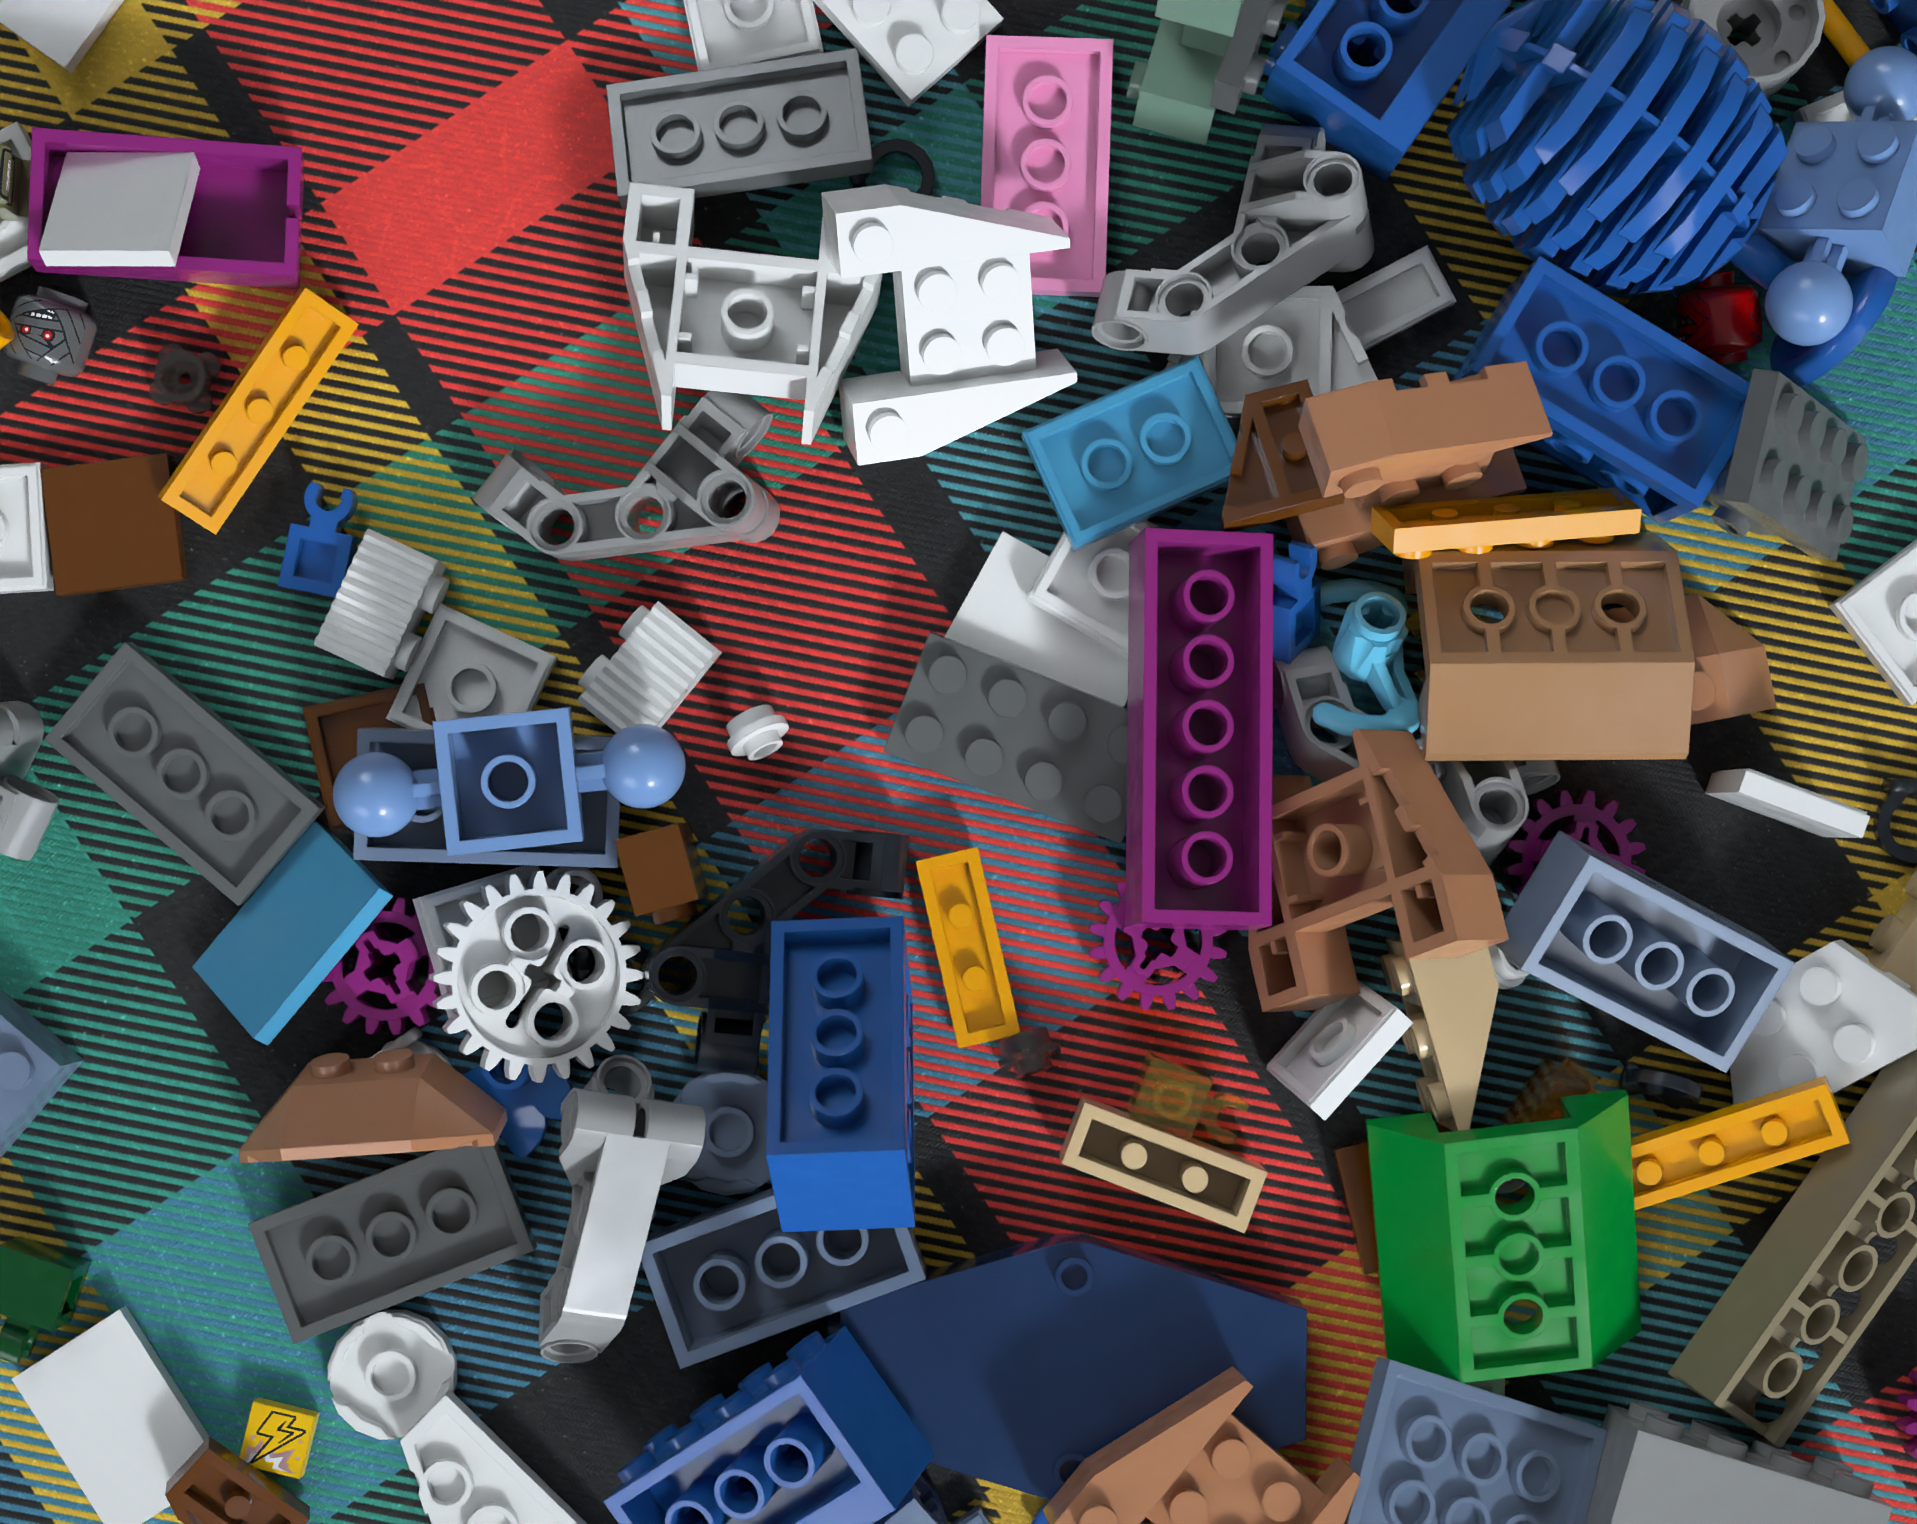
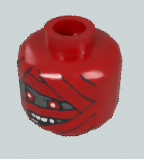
[1675,270,1763,365]

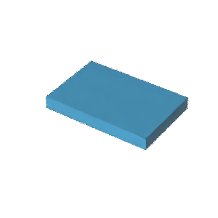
[1021,355,1237,552]
[192,820,393,1046]

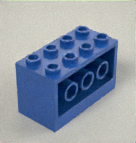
[1262,0,1513,182]
[1452,256,1750,524]
[766,916,915,1232]
[603,1326,935,1524]

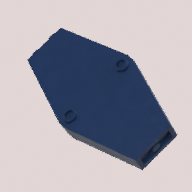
[828,1233,1307,1500]

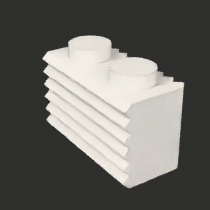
[314,528,450,680]
[577,601,722,733]

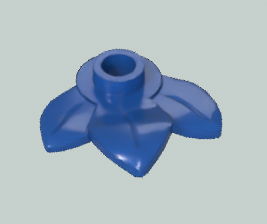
[463,1058,573,1159]

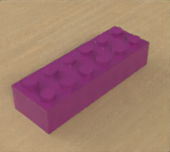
[1125,528,1273,930]

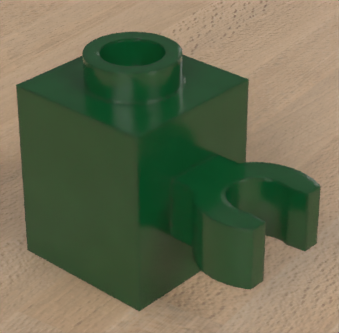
[0,1236,92,1364]

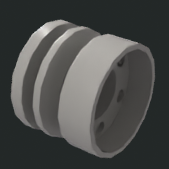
[1681,0,1826,98]

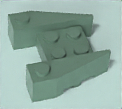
[1126,0,1244,145]

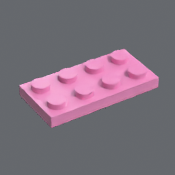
[981,35,1113,297]

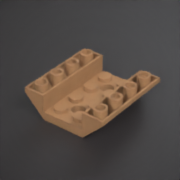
[1402,532,1695,761]

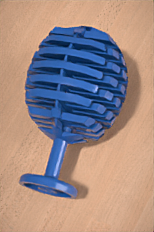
[1446,0,1897,387]

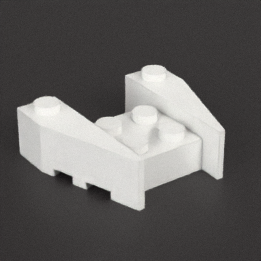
[623,182,882,445]
[821,184,1077,465]

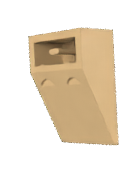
[1380,935,1499,1131]

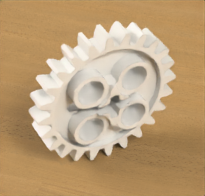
[429,871,644,1083]

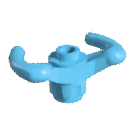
[1312,578,1420,737]

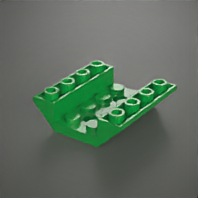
[1365,1090,1642,1383]

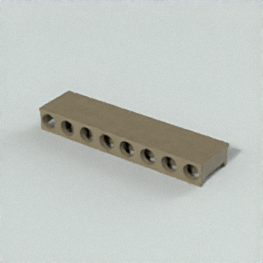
[1668,1050,1917,1449]

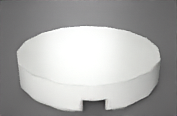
[328,1309,457,1440]

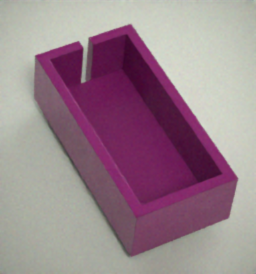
[27,127,304,289]

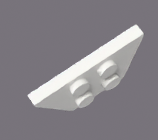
[1165,286,1378,417]
[1730,940,1917,1105]

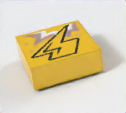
[239,1397,320,1479]

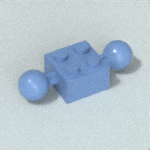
[1757,46,1917,346]
[333,707,686,856]

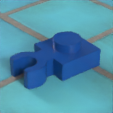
[278,482,358,598]
[1273,540,1321,664]

